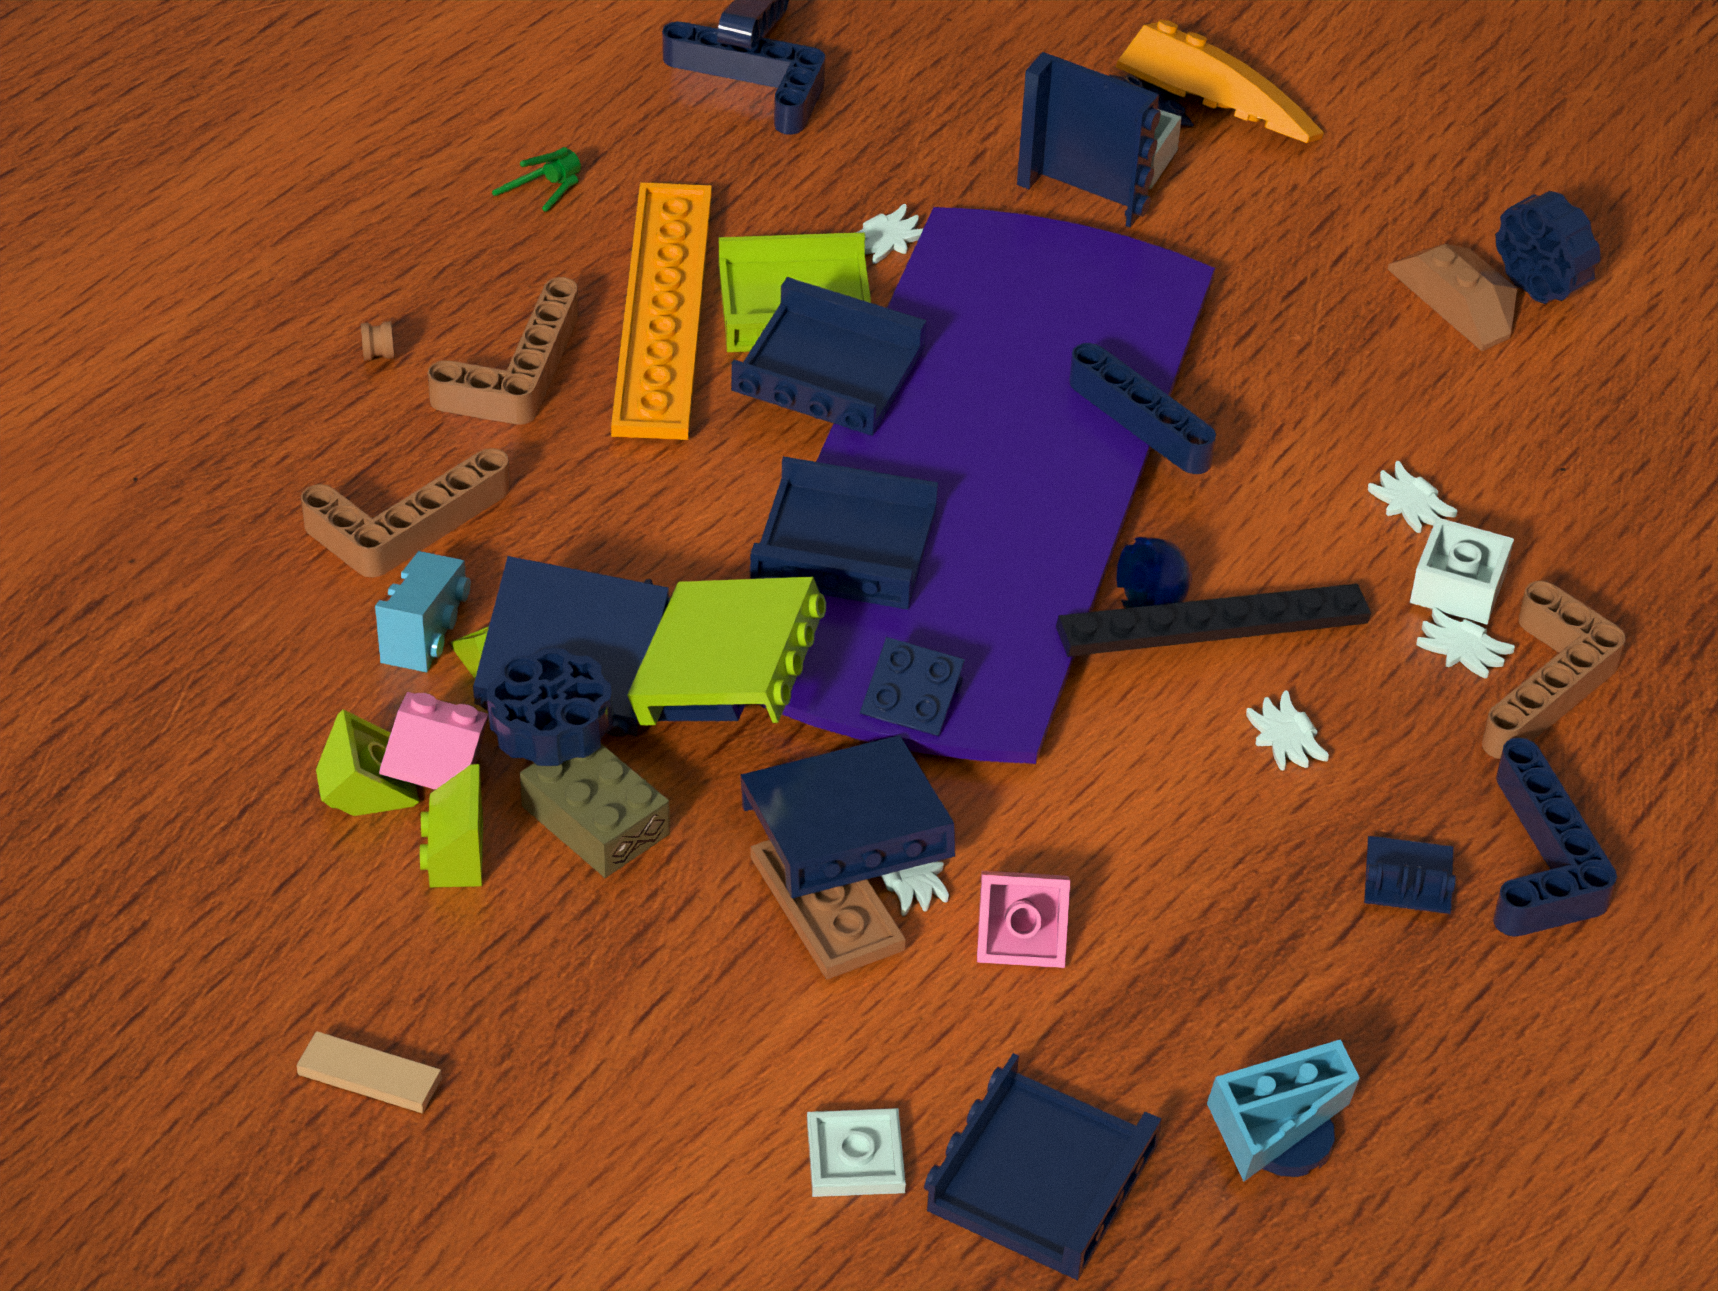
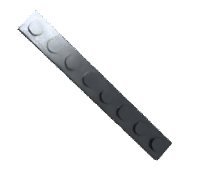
[1056,584,1371,657]

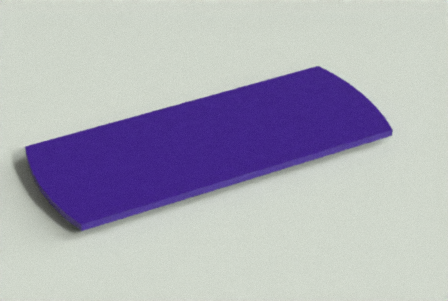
[757,207,1215,764]

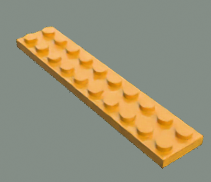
[611,182,712,440]

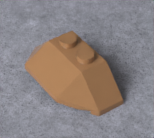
[1388,244,1517,351]

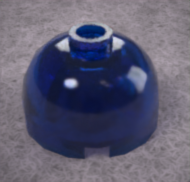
[1116,537,1192,608]

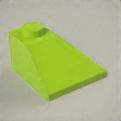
[316,709,419,816]

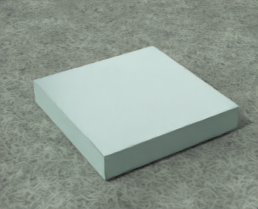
[807,1108,906,1197]

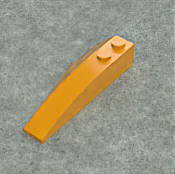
[1116,19,1324,143]

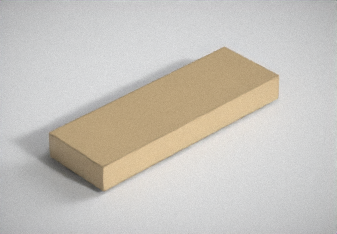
[297,1031,442,1113]

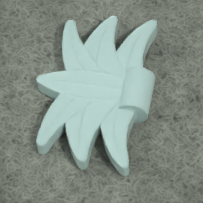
[855,204,924,264]
[1368,461,1457,533]
[1416,607,1515,678]
[1246,690,1329,771]
[881,861,949,916]

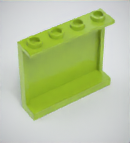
[719,232,871,352]
[627,577,826,725]

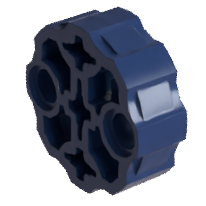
[1495,191,1601,304]
[487,648,614,766]

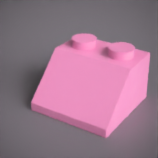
[379,692,489,789]
[977,870,1070,968]

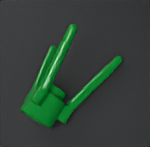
[492,147,581,212]

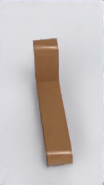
[427,277,578,425]
[301,448,510,578]
[1482,581,1626,759]

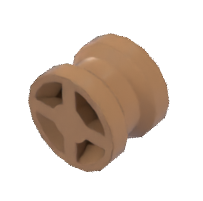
[361,321,394,361]

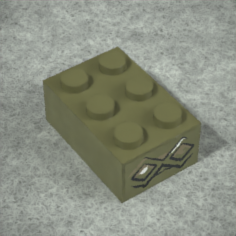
[520,744,670,878]

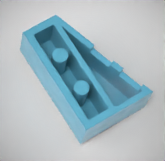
[375,551,471,672]
[1207,1039,1360,1181]

